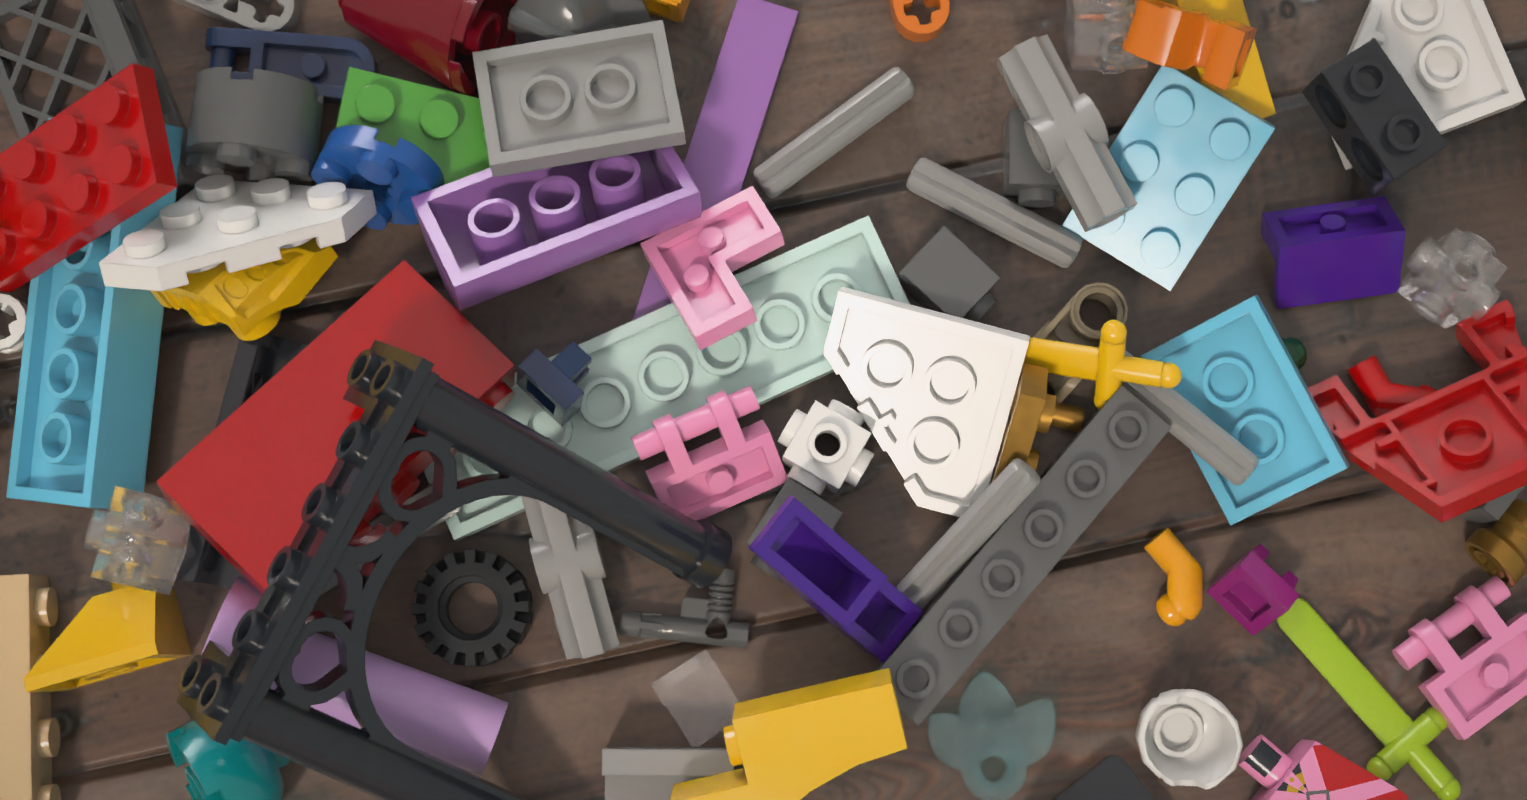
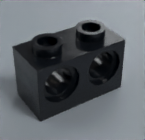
[1302,38,1448,196]

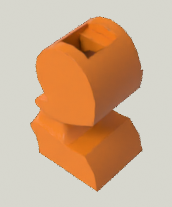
[1122,0,1257,90]

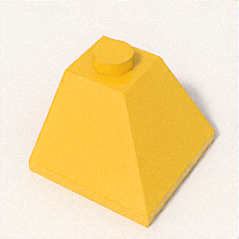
[23,571,192,692]

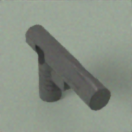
[619,569,750,649]

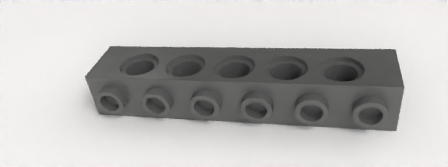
[874,385,1172,726]

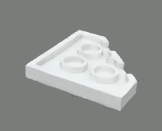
[1332,0,1526,170]
[99,174,377,291]
[823,286,1030,517]

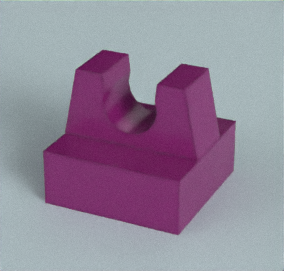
[1206,544,1299,636]

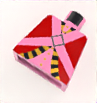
[1237,734,1409,800]

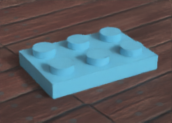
[1062,66,1275,291]
[1141,295,1350,525]

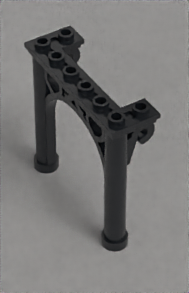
[176,339,732,800]

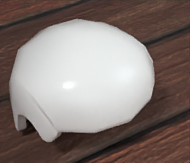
[1135,689,1243,790]

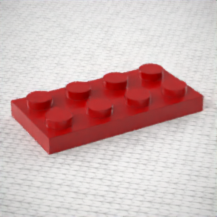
[0,63,178,293]

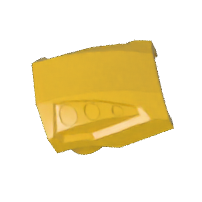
[149,238,338,341]

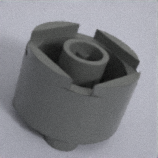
[185,67,325,182]

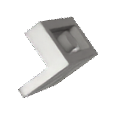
[602,747,734,800]

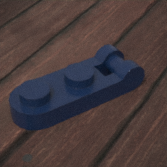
[205,27,379,104]

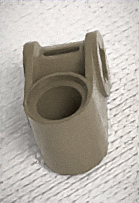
[1034,282,1128,404]

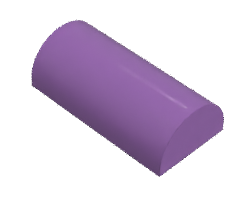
[411,146,702,311]

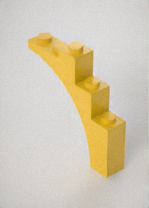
[670,668,907,800]

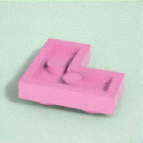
[640,186,785,350]

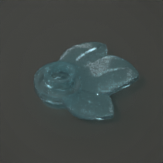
[928,671,1056,800]

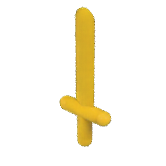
[1023,320,1182,410]

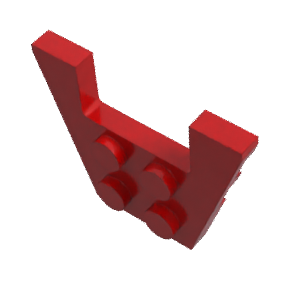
[1308,299,1527,523]

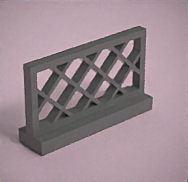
[0,0,205,196]

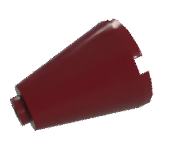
[338,0,517,98]

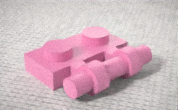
[631,386,788,521]
[1392,576,1527,740]

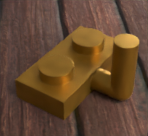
[990,363,1085,484]

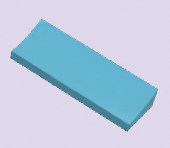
[6,118,183,511]

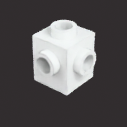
[777,399,874,496]

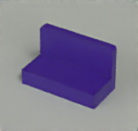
[1261,196,1406,309]

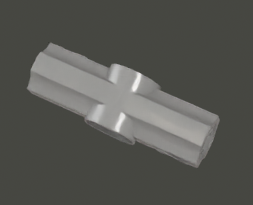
[996,34,1138,232]
[521,496,620,660]

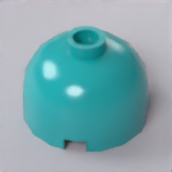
[165,720,289,800]

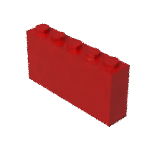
[156,260,515,595]

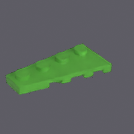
[335,67,490,185]

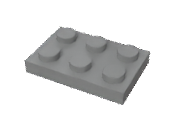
[472,20,686,178]

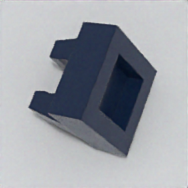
[516,341,592,427]

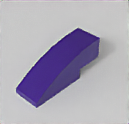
[748,495,923,663]

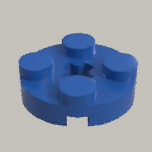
[311,125,445,230]

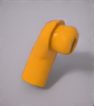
[1143,527,1203,627]

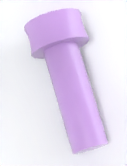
[201,577,509,776]

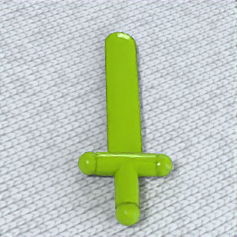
[1276,598,1461,800]

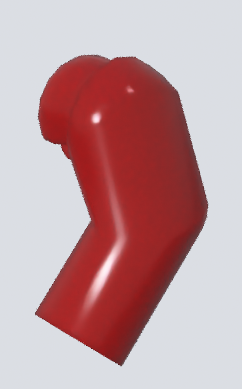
[1347,355,1436,417]

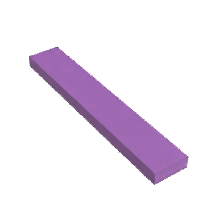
[632,0,799,321]

